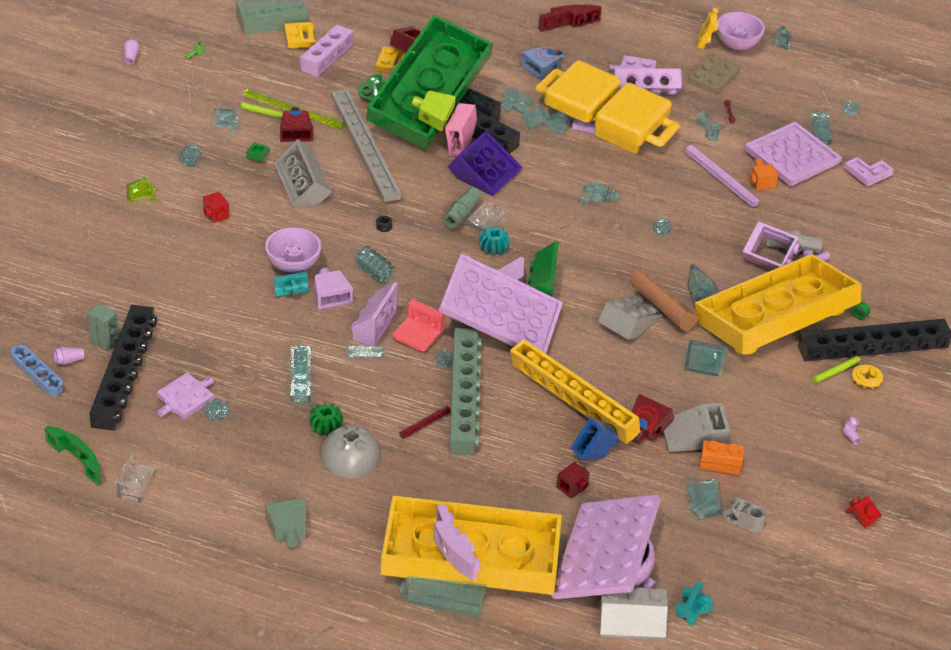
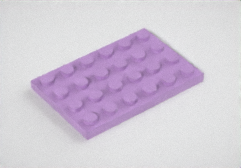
[438,254,563,354]
[551,494,661,599]

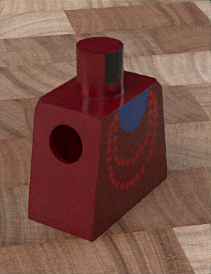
[280,107,313,142]
[631,394,675,445]

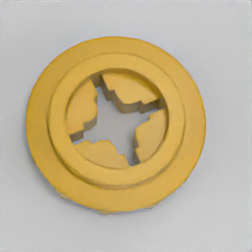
[852,364,883,389]

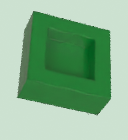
[246,142,270,162]

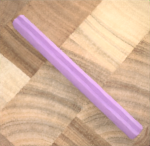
[685,145,760,208]

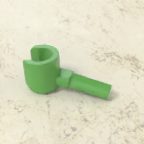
[185,41,205,60]

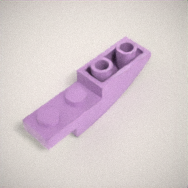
[433,504,480,581]

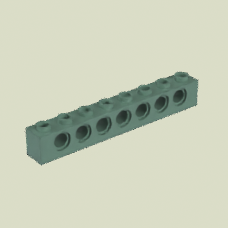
[449,328,481,455]

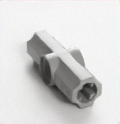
[766,230,823,254]

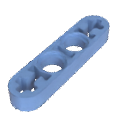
[10,345,64,396]

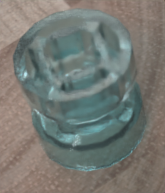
[179,142,202,167]

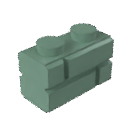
[87,303,119,351]

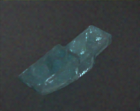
[290,345,311,402]

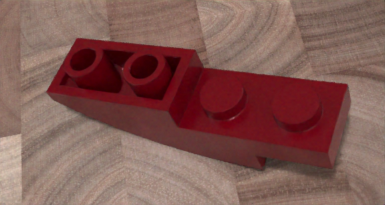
[538,4,602,32]

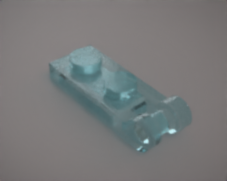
[811,109,832,145]

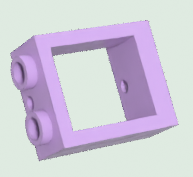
[743,221,801,270]

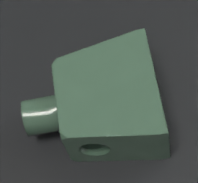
[265,499,306,548]

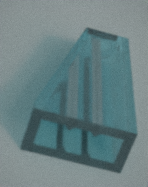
[400,575,488,619]

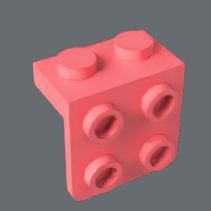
[393,299,445,351]

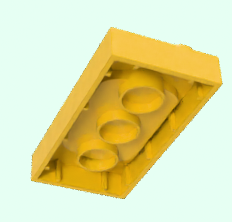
[695,254,861,354]
[381,496,562,595]

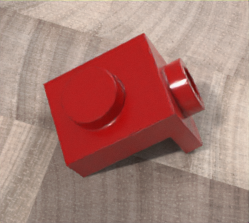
[844,495,882,528]

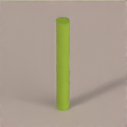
[241,102,283,119]
[812,356,860,384]

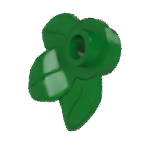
[358,74,385,103]

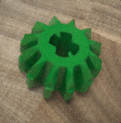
[309,403,343,436]

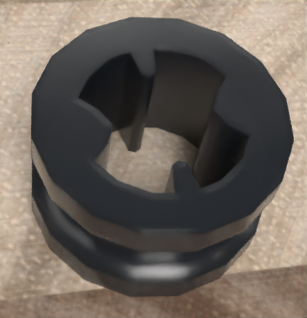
[376,216,392,232]

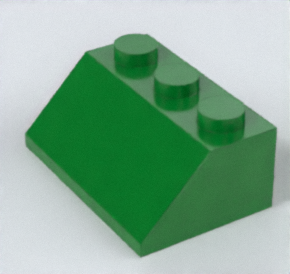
[528,241,559,297]

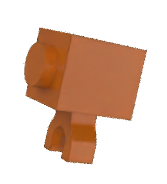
[749,159,778,191]

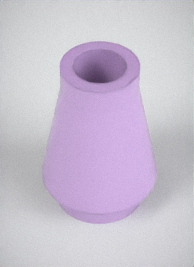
[123,39,140,65]
[53,346,84,366]

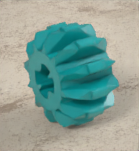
[479,226,510,255]

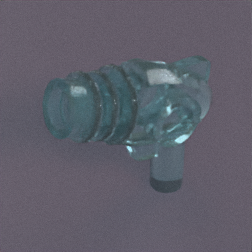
[579,182,620,204]

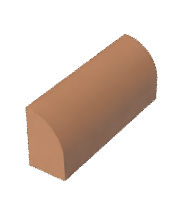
[631,268,700,332]

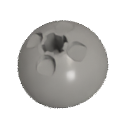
[320,425,381,478]

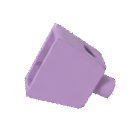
[314,268,353,309]

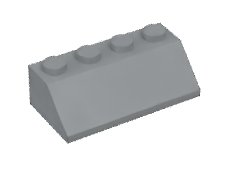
[274,139,332,208]

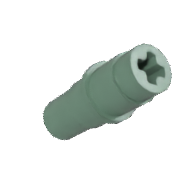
[443,187,482,228]

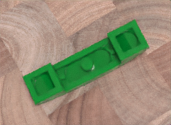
[45,426,101,486]

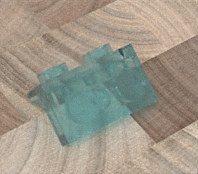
[688,476,723,520]

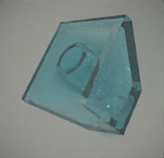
[684,340,728,377]

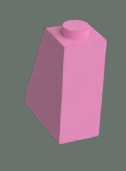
[445,103,477,157]

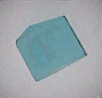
[775,26,792,50]

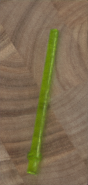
[243,89,345,129]

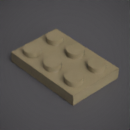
[688,54,741,95]

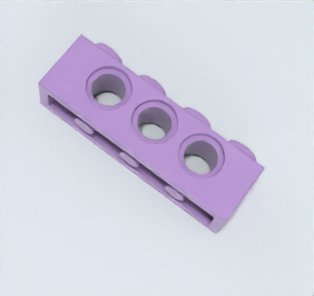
[300,25,353,77]
[612,69,682,95]

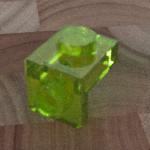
[126,177,156,202]

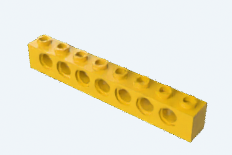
[510,339,640,444]

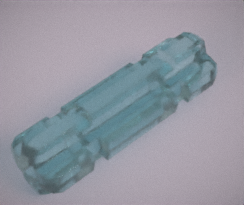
[347,346,385,357]

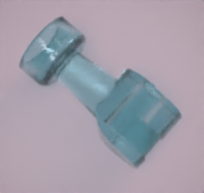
[696,112,720,141]

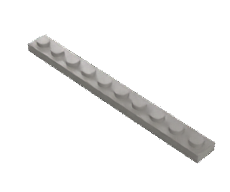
[331,89,401,202]

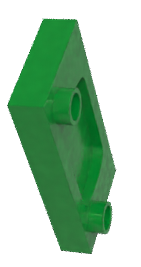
[366,14,493,150]

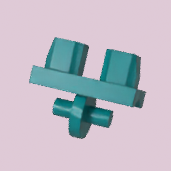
[273,272,309,297]
[675,582,714,625]

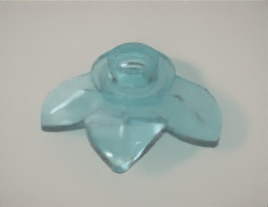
[501,88,534,114]

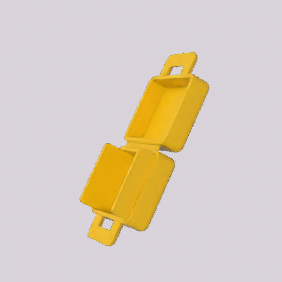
[535,61,680,154]

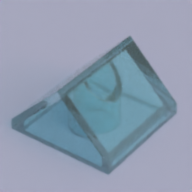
[687,264,719,309]

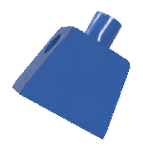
[570,417,618,461]

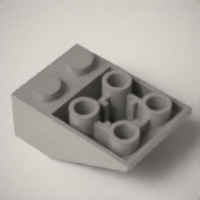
[598,296,663,340]
[663,403,731,452]

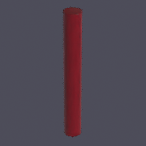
[399,405,451,439]

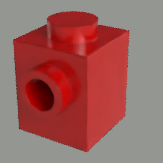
[203,191,230,223]

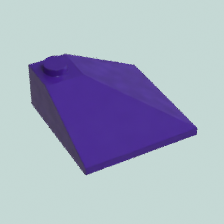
[448,131,523,196]

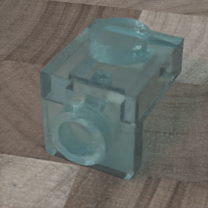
[522,105,551,130]
[214,108,239,133]
[548,111,572,134]

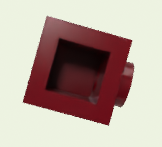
[556,461,590,499]

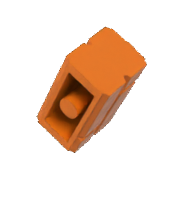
[699,440,744,475]

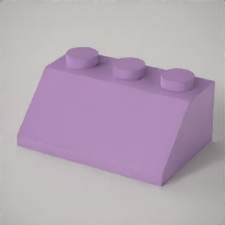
[351,282,398,347]

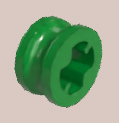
[851,301,871,320]

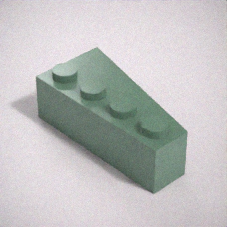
[236,1,308,35]

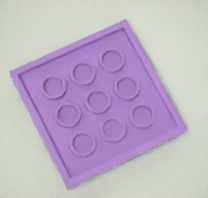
[744,122,842,186]

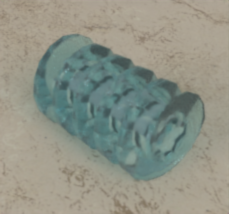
[356,245,396,284]

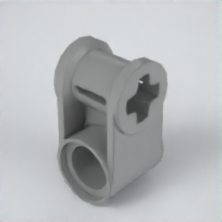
[723,497,766,533]

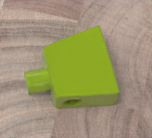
[412,91,456,131]

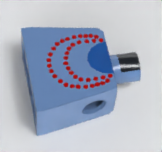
[522,46,563,81]

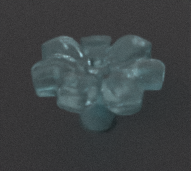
[204,398,230,420]

